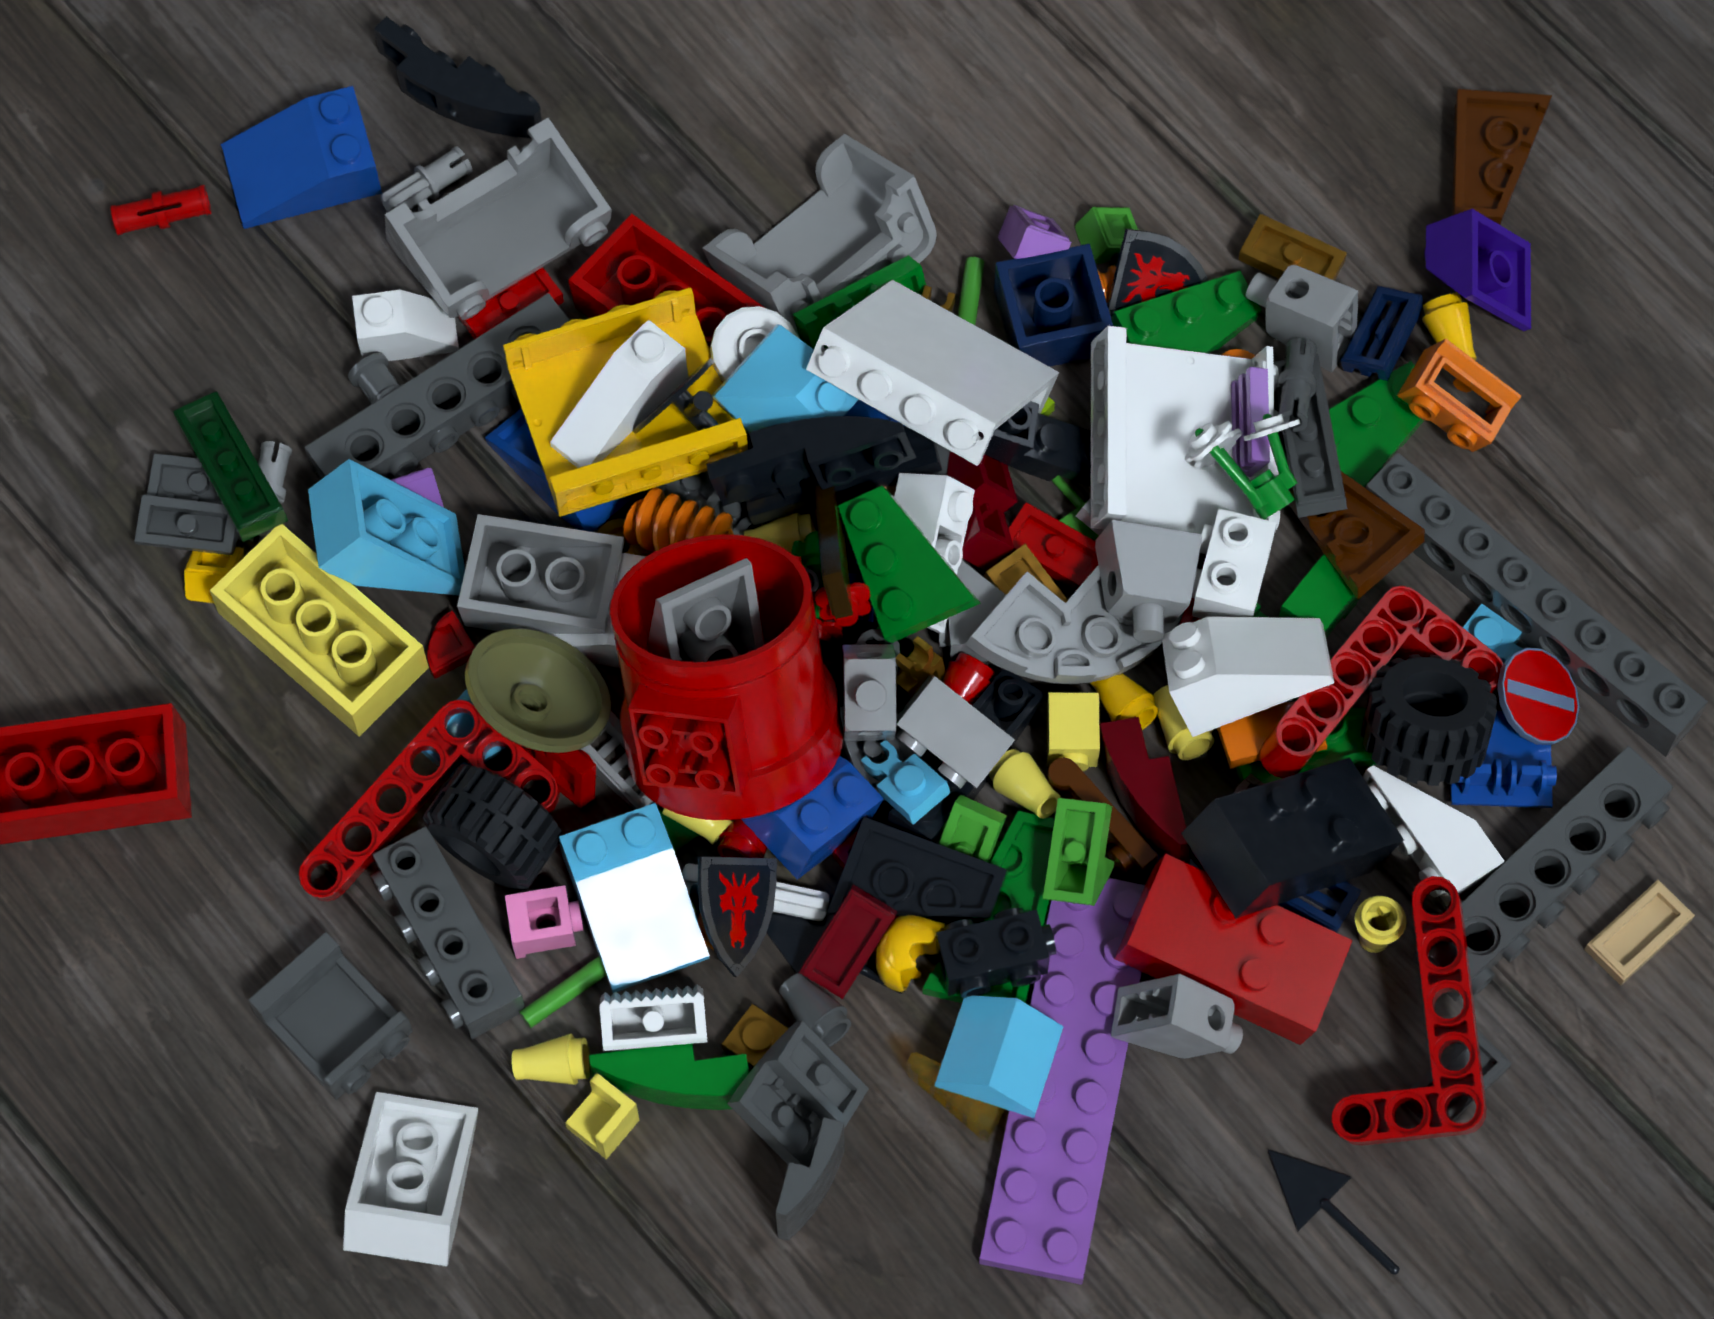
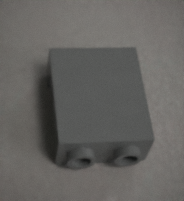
[248,932,413,1100]

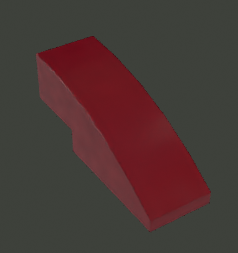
[947,451,1018,571]
[1099,717,1190,865]

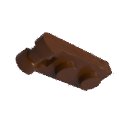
[1048,758,1158,884]

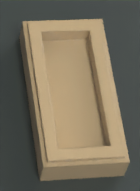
[1584,880,1695,986]

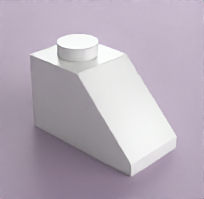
[352,289,459,361]

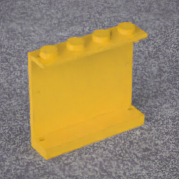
[503,288,748,517]

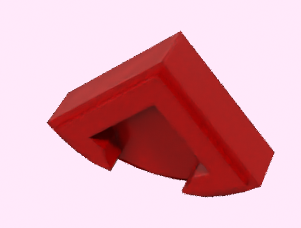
[427,610,475,679]

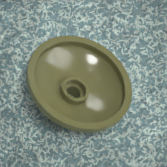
[465,629,611,753]

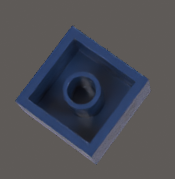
[994,243,1113,367]

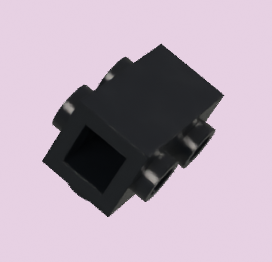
[936,908,1056,998]

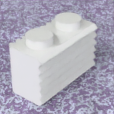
[599,984,707,1051]

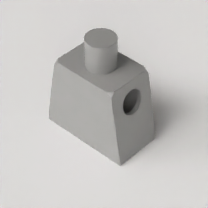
[1246,265,1358,373]
[1095,520,1202,643]
[842,644,896,741]
[1111,974,1243,1058]

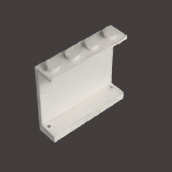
[806,280,1059,466]
[1091,326,1280,534]

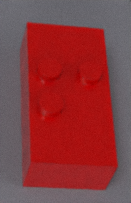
[568,214,765,383]
[0,703,192,845]
[1114,853,1353,1045]

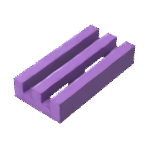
[1231,367,1270,477]

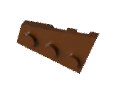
[1452,89,1552,225]
[1289,472,1425,599]

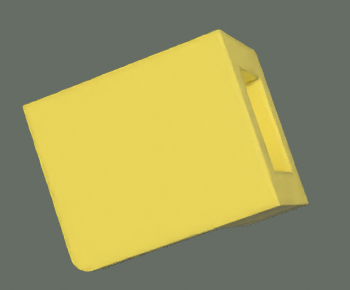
[565,1073,639,1160]

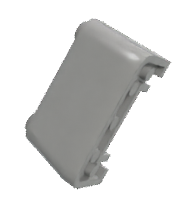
[385,118,612,320]
[703,133,937,339]

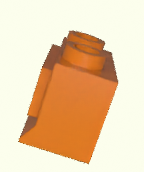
[1397,339,1521,452]

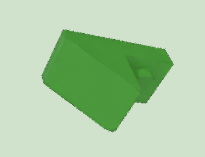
[939,795,1007,863]
[1043,798,1114,906]

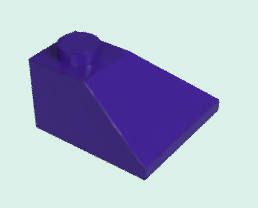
[1424,209,1531,332]

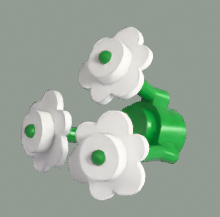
[1184,413,1300,519]

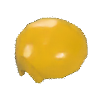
[876,915,945,992]

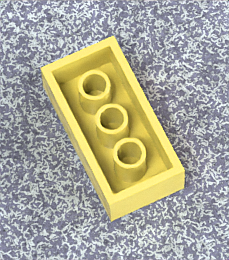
[210,524,429,737]

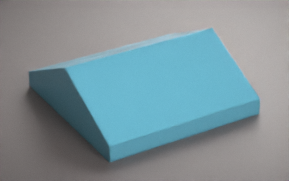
[935,995,1064,1118]

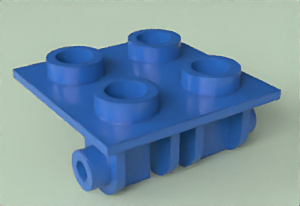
[1451,711,1557,808]

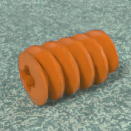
[623,487,733,552]

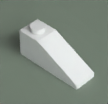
[550,320,688,468]

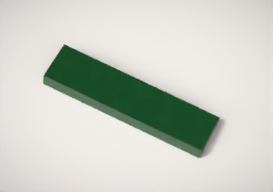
[173,391,288,542]

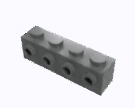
[370,826,525,1040]

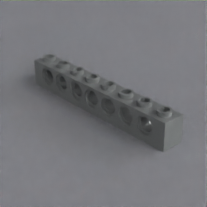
[1366,453,1708,757]

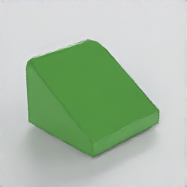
[1075,207,1138,264]

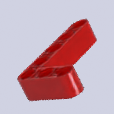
[1260,585,1503,778]
[299,700,560,902]
[1332,876,1487,1146]

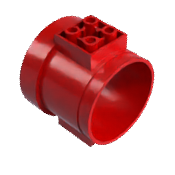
[610,534,843,820]

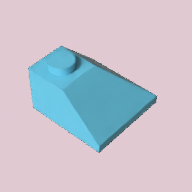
[711,324,859,433]

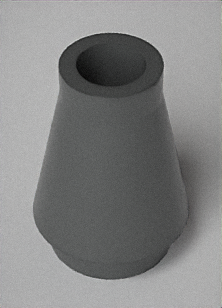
[779,973,851,1047]

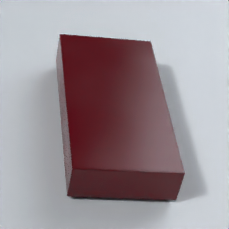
[799,885,897,999]

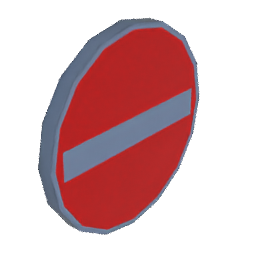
[1497,648,1580,745]

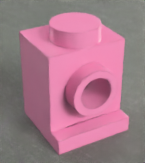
[505,885,584,959]

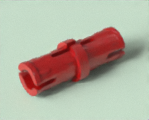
[110,185,212,235]

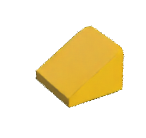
[184,547,244,603]

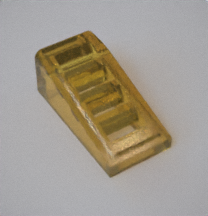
[907,1052,1005,1143]

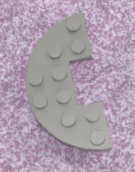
[965,498,1183,684]

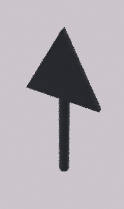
[766,914,906,994]
[1268,1150,1400,1275]

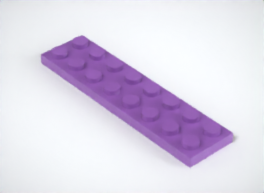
[979,878,1145,1285]

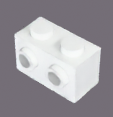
[1192,508,1277,619]

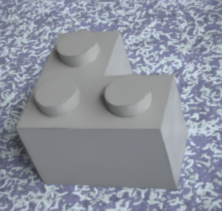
[895,674,1015,788]

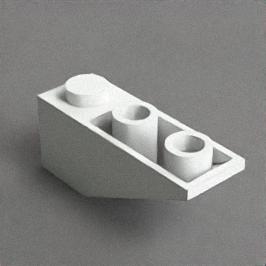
[894,473,975,633]
[1363,765,1505,906]

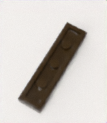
[813,479,853,619]

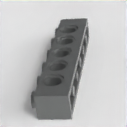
[305,293,570,480]
[1412,745,1673,1002]

